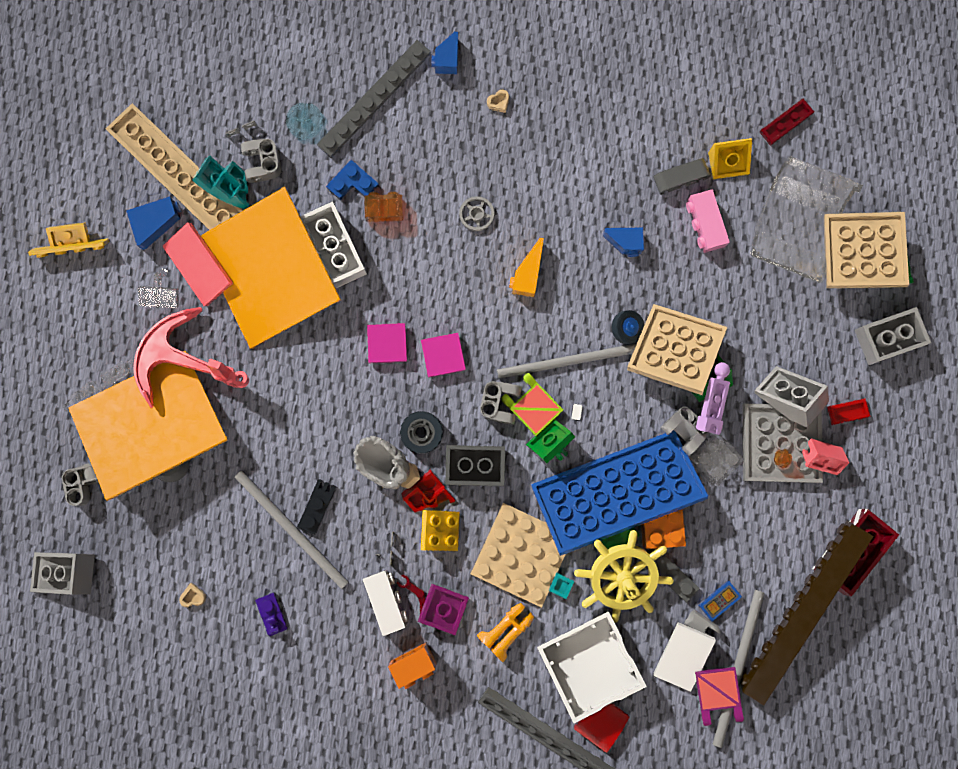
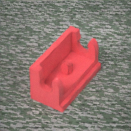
[803,438,849,475]

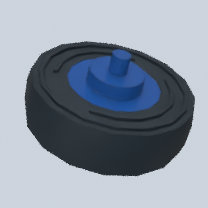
[611,310,645,344]

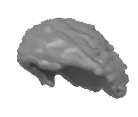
[353,436,410,489]

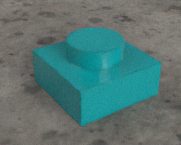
[548,573,574,599]

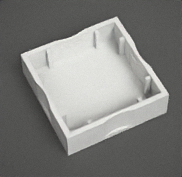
[537,612,647,723]

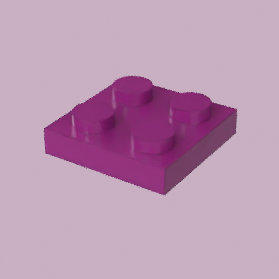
[418,584,469,635]

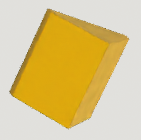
[708,138,752,179]

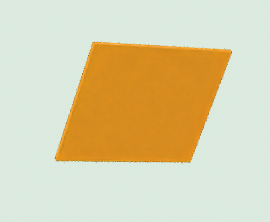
[200,187,341,349]
[69,351,228,501]

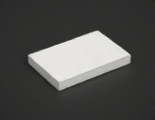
[654,622,716,692]

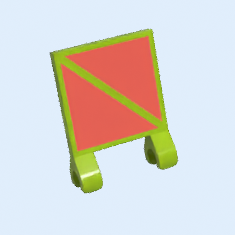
[501,373,563,436]

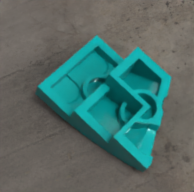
[192,155,249,209]

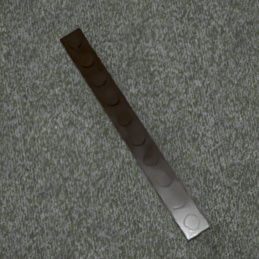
[740,520,874,705]

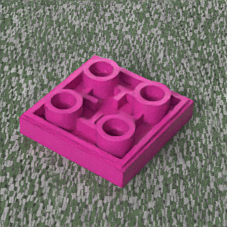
[367,323,407,364]
[421,333,466,378]

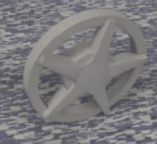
[459,196,494,231]

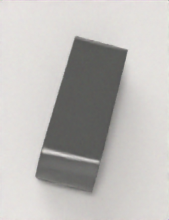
[653,158,711,195]

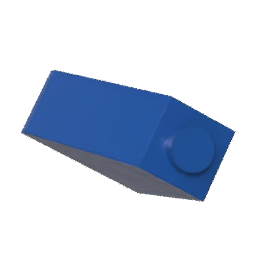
[126,196,181,250]

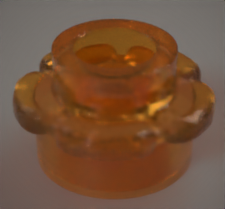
[774,449,792,468]

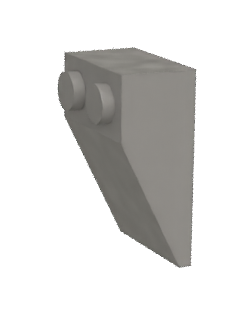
[755,366,829,428]
[30,552,95,595]

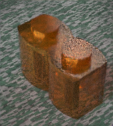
[364,192,403,222]

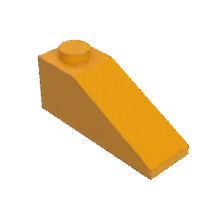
[509,238,544,297]

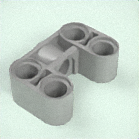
[62,463,126,506]

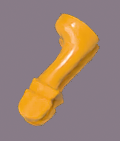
[477,603,534,662]

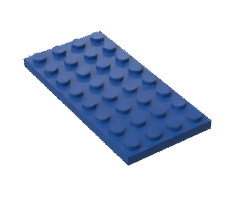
[531,430,708,556]

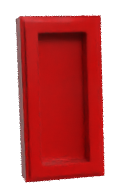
[827,398,871,425]

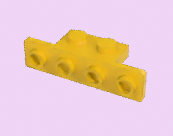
[28,222,109,258]

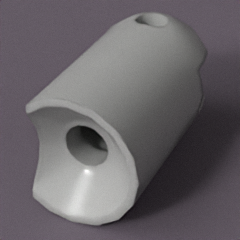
[684,610,720,635]

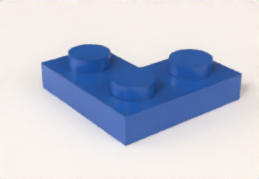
[326,160,379,200]

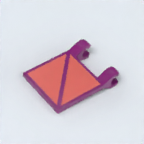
[695,667,744,726]

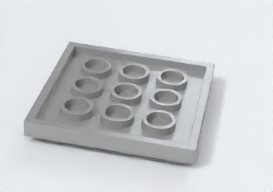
[743,404,823,483]

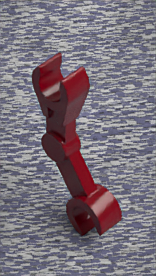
[397,575,426,614]

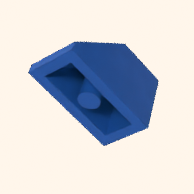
[431,31,459,74]
[603,227,644,257]

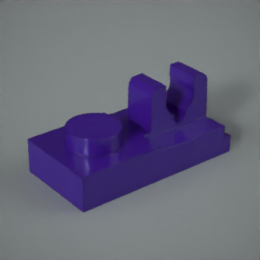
[255,592,288,637]

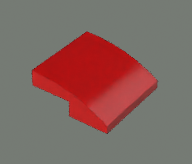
[574,703,630,753]

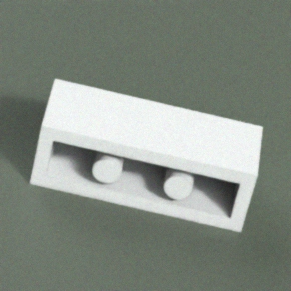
[363,570,408,636]

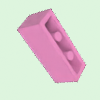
[686,189,730,253]

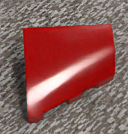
[401,469,456,512]

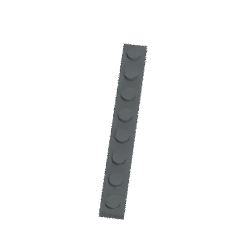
[317,40,431,158]
[478,687,616,769]

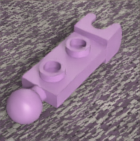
[696,362,730,435]

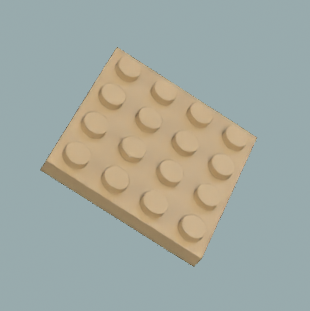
[824,212,909,288]
[627,304,727,395]
[471,503,566,608]

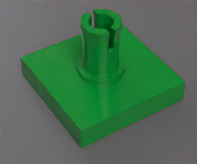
[526,419,575,464]

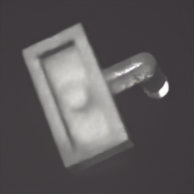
[138,269,179,309]

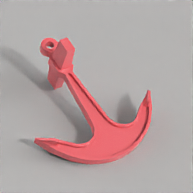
[134,307,249,408]

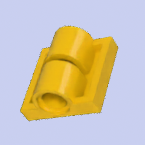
[421,510,460,551]

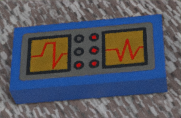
[698,581,742,621]

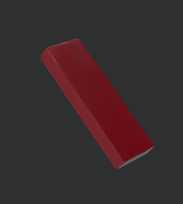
[759,98,814,146]

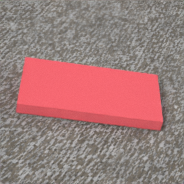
[163,223,233,306]

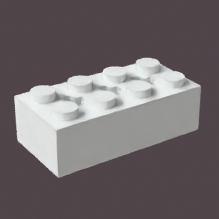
[300,202,367,288]

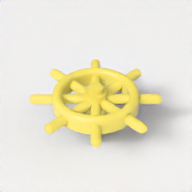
[574,530,674,623]

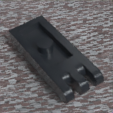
[297,479,337,535]

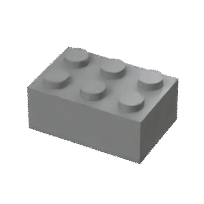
[854,307,931,365]

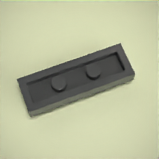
[649,548,700,603]

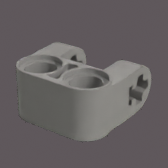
[241,139,282,183]
[480,381,522,425]
[661,407,708,456]

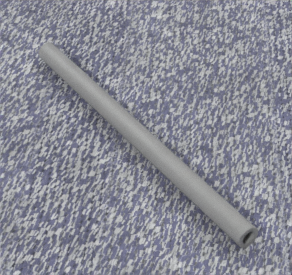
[497,343,637,379]
[235,471,349,589]
[712,590,765,748]

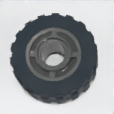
[400,411,443,454]

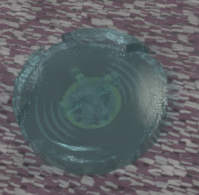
[286,103,323,140]

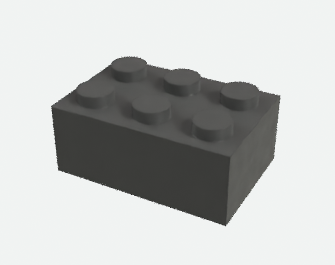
[445,445,505,486]

